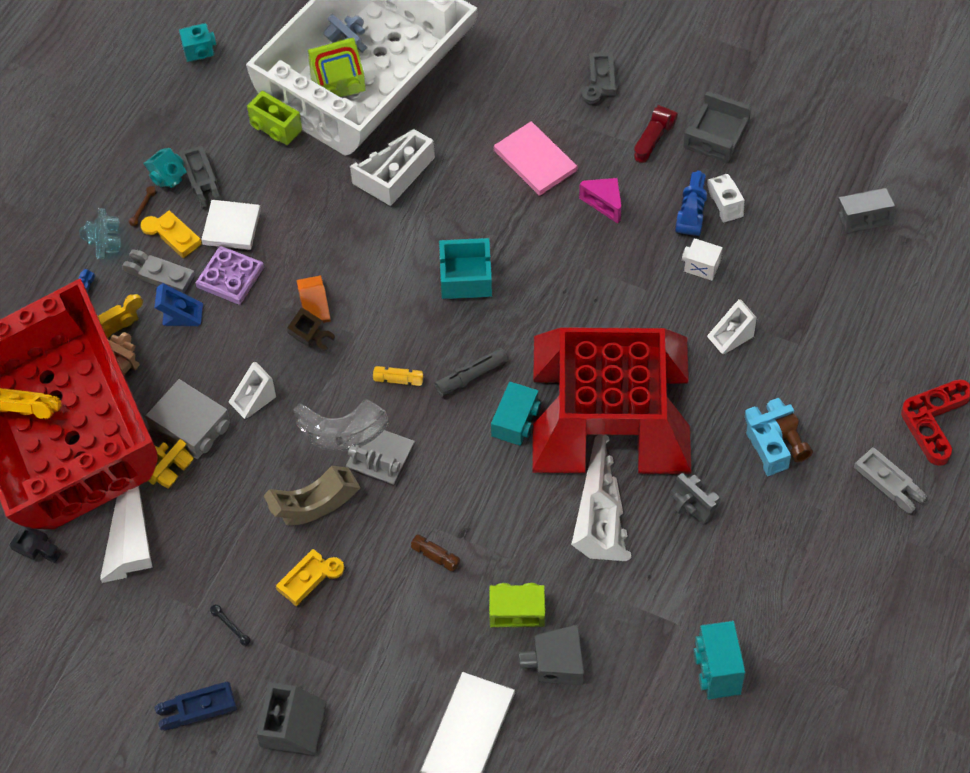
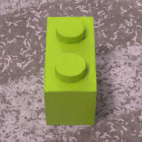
[490,583,545,627]

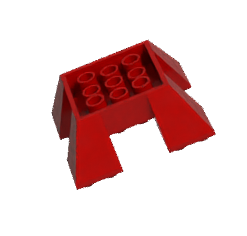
[532,328,691,474]

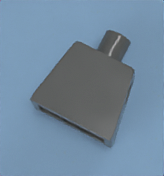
[519,625,584,685]

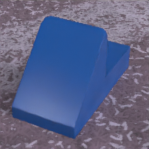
[154,283,203,326]

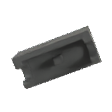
[838,188,895,233]

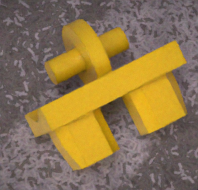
[149,439,194,489]

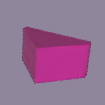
[579,178,621,224]

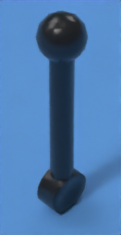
[210,605,250,646]

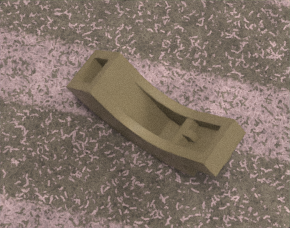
[263,466,361,525]

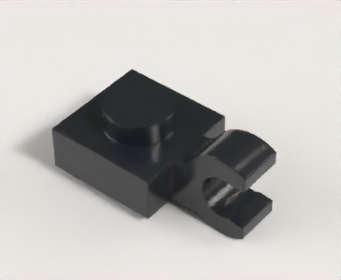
[9,526,61,563]

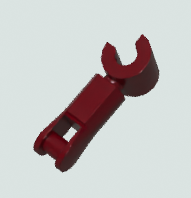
[634,105,678,163]

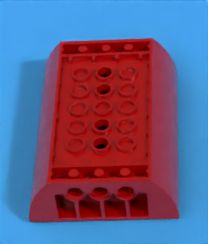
[0,278,157,529]

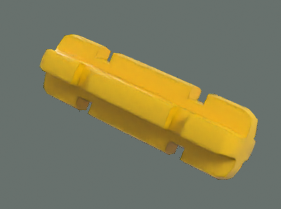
[373,366,424,386]

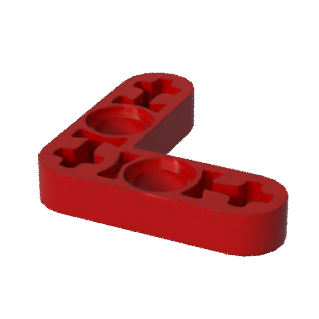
[901,379,970,466]

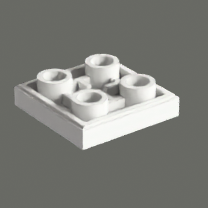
[201,200,261,250]

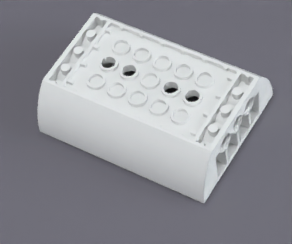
[246,0,477,155]

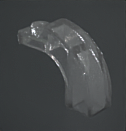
[293,398,390,451]

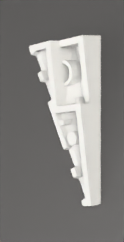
[571,435,631,561]
[101,486,152,583]

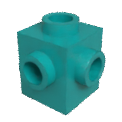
[179,23,217,62]
[143,148,187,187]

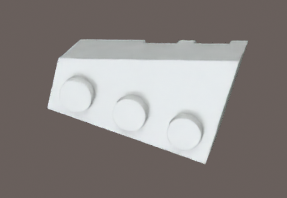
[350,129,435,206]

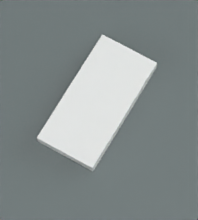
[421,672,515,773]

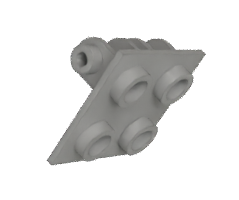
[346,424,415,485]

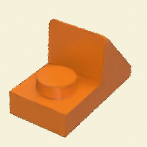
[297,275,331,323]

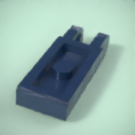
[155,681,237,731]

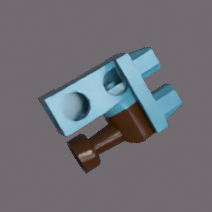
[745,398,813,476]

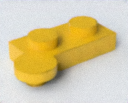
[141,210,202,258]
[98,294,143,338]
[276,549,344,606]

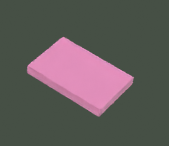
[494,122,577,196]

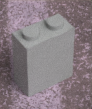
[146,379,230,459]

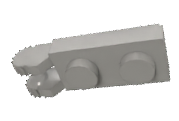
[122,249,195,293]
[854,447,927,514]

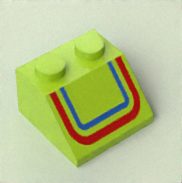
[308,37,366,98]

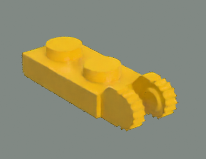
[0,388,62,419]

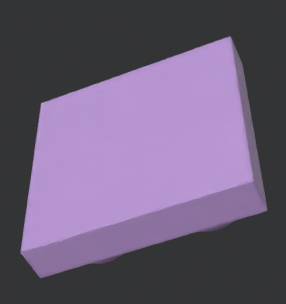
[196,246,264,305]

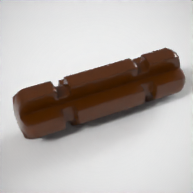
[411,535,460,571]

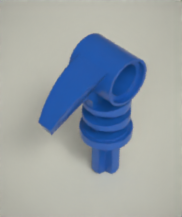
[675,171,707,236]

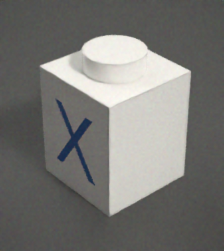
[682,238,723,281]

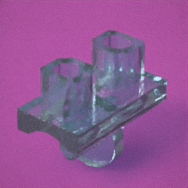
[79,208,121,259]

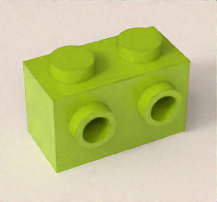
[247,91,302,146]

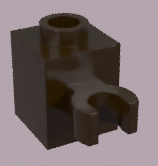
[287,307,335,352]

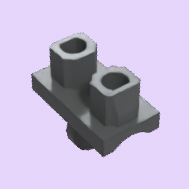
[670,473,720,524]

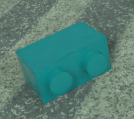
[491,381,542,446]

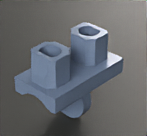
[323,14,367,53]

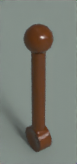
[129,186,156,226]

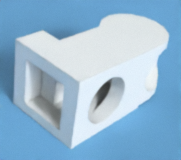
[707,174,744,223]

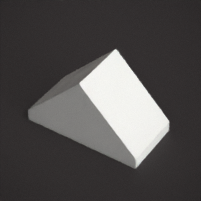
[707,299,757,354]
[229,362,276,419]

